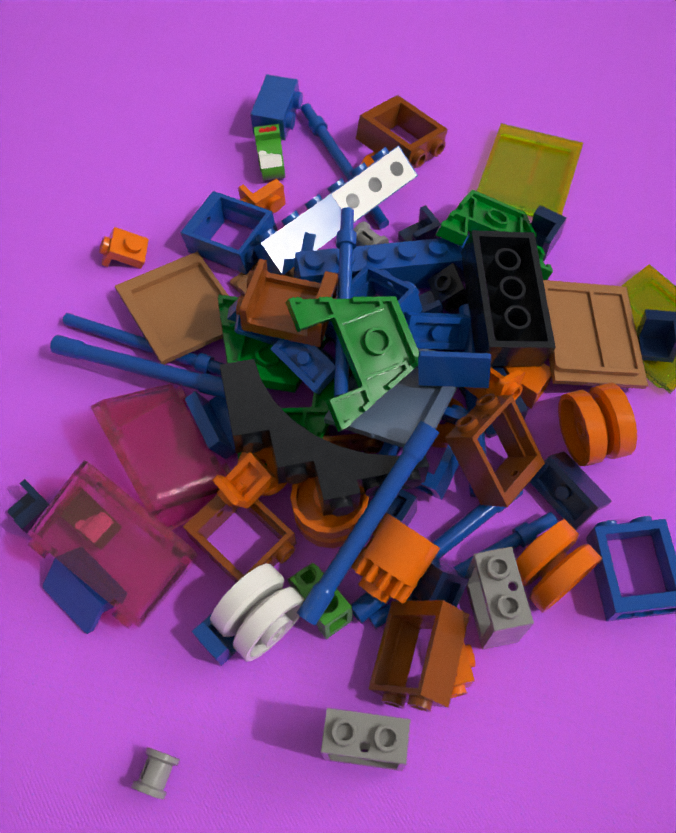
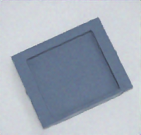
[324,349,458,448]

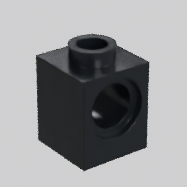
[427,263,468,314]

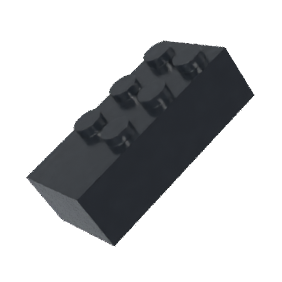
[461,230,556,366]

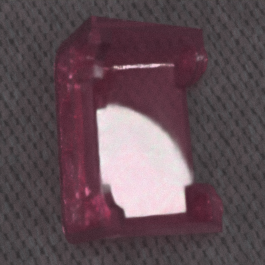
[90,383,231,535]
[27,460,198,629]

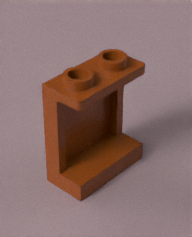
[236,259,338,347]

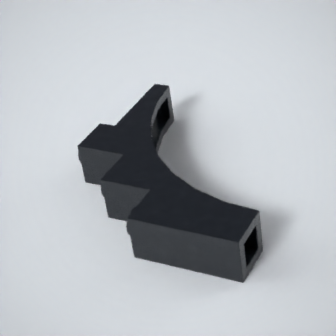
[220,359,429,516]

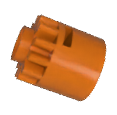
[351,512,441,603]

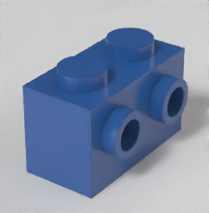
[250,74,303,141]

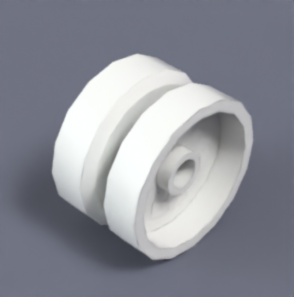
[210,563,305,661]

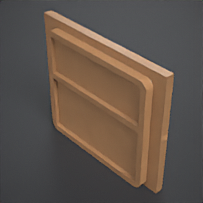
[115,251,229,364]
[543,280,648,389]

